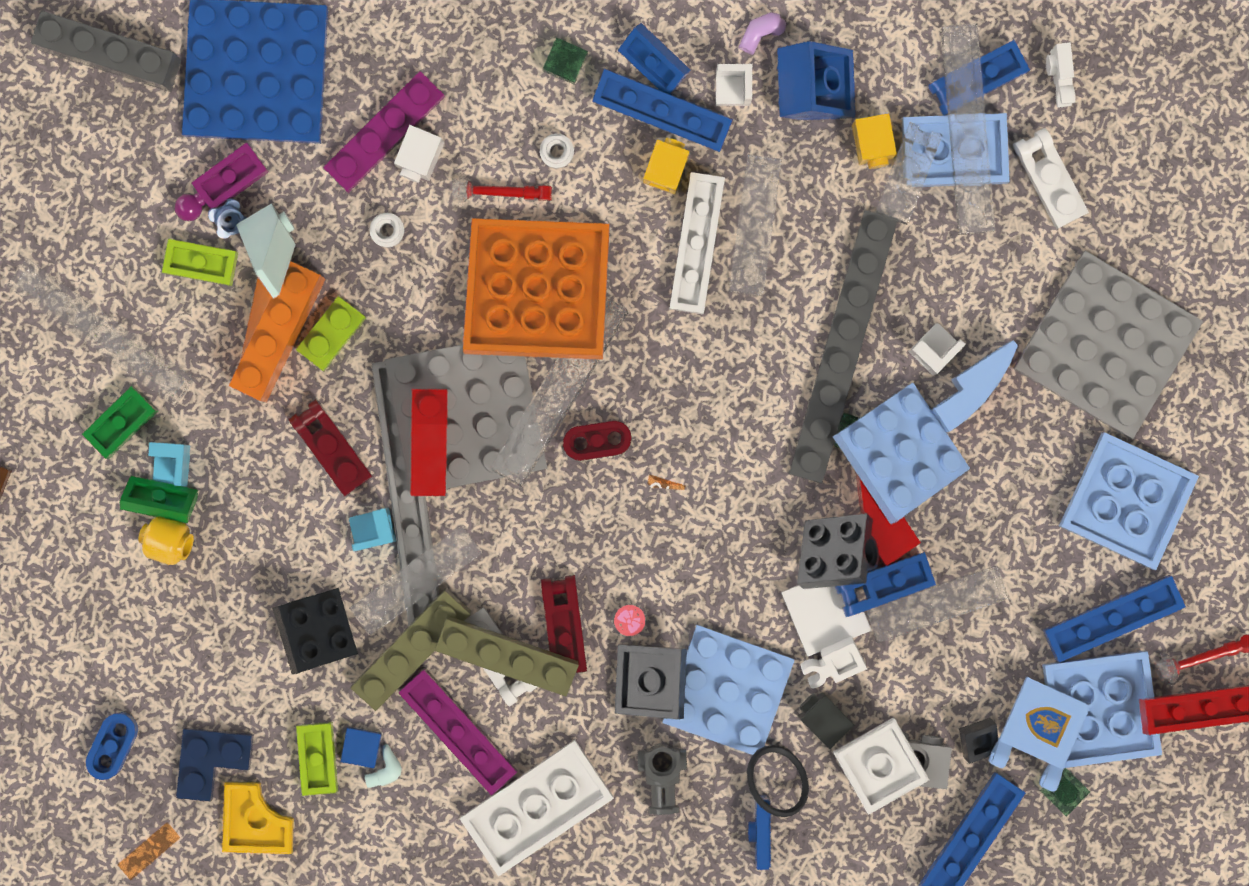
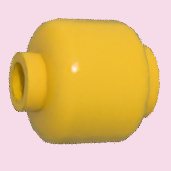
[138,517,194,565]

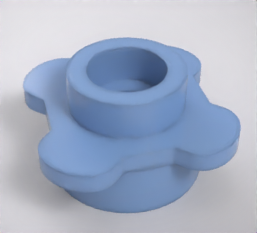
[208,199,247,239]

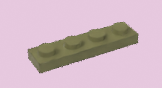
[350,588,471,711]
[435,615,579,697]

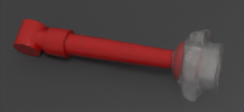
[452,172,552,207]
[1155,635,1249,686]

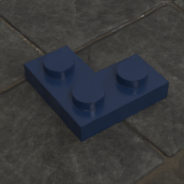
[176,728,254,802]

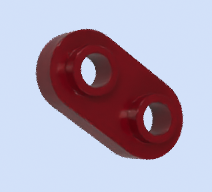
[563,421,632,461]

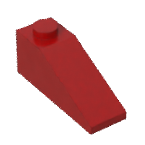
[411,389,448,496]
[855,471,921,566]

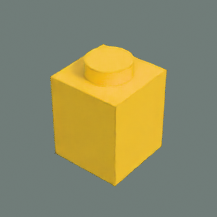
[852,113,897,169]
[643,138,690,194]

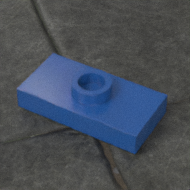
[748,795,771,870]

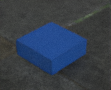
[340,727,382,768]

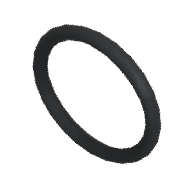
[747,745,809,817]

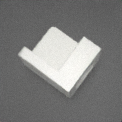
[716,64,752,106]
[908,323,966,375]

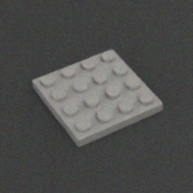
[1013,250,1203,439]
[384,345,547,492]

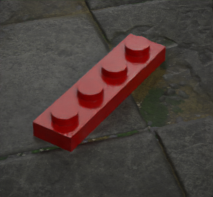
[1139,685,1249,735]

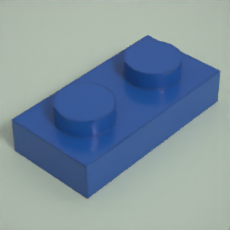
[618,23,691,94]

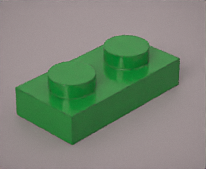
[82,386,158,459]
[119,476,198,524]

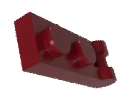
[288,399,373,497]
[541,575,587,673]

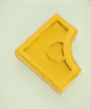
[222,781,294,854]

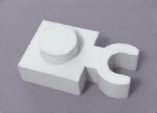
[1046,43,1076,108]
[800,636,867,688]

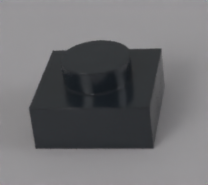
[959,718,999,764]

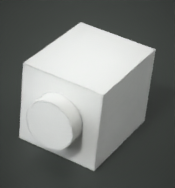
[394,125,444,183]

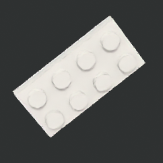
[460,740,614,877]

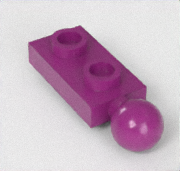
[174,142,269,222]

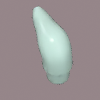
[365,744,402,788]

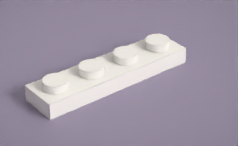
[669,172,725,315]

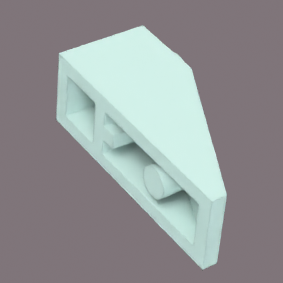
[236,203,296,298]

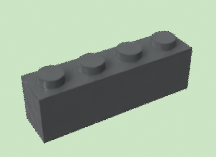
[31,10,182,92]

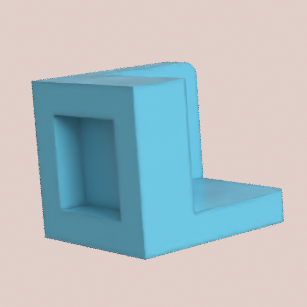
[148,442,191,486]
[349,508,396,552]

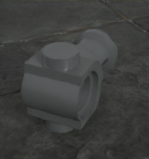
[638,743,687,815]

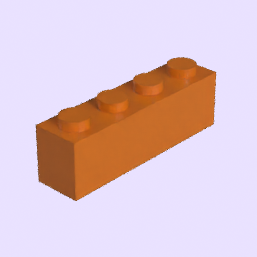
[229,261,325,403]

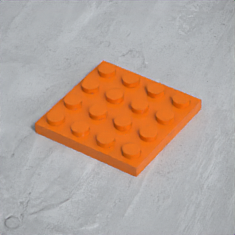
[463,218,610,360]

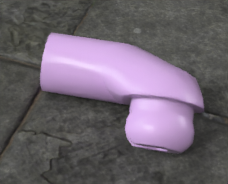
[738,12,786,55]

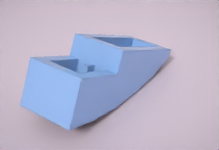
[931,340,1018,433]

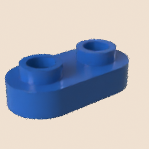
[86,712,138,780]

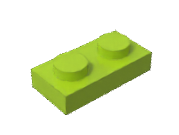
[162,239,238,286]
[296,296,366,371]
[296,722,338,796]

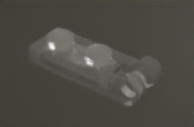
[874,122,942,225]

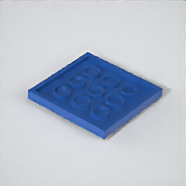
[182,0,328,144]

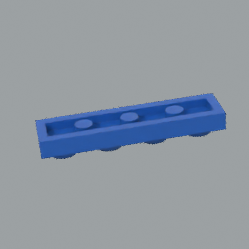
[592,68,733,152]
[1043,575,1186,663]
[918,772,1026,886]

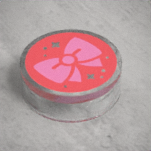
[613,603,647,638]

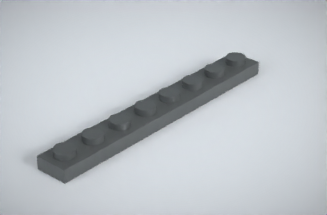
[789,210,898,484]

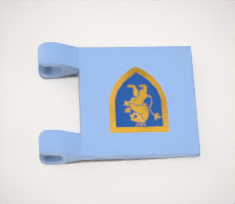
[988,677,1091,791]

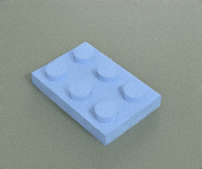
[902,113,1010,188]

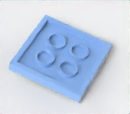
[833,383,970,524]
[1059,432,1199,570]
[662,625,795,755]
[1042,650,1162,768]

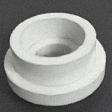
[540,134,574,168]
[370,213,404,248]

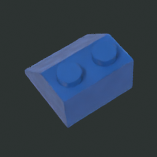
[777,41,856,120]

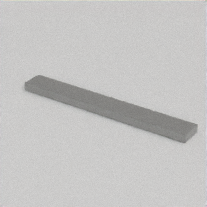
[371,361,440,626]

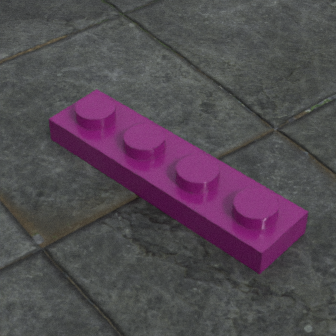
[323,71,445,193]
[399,669,518,796]

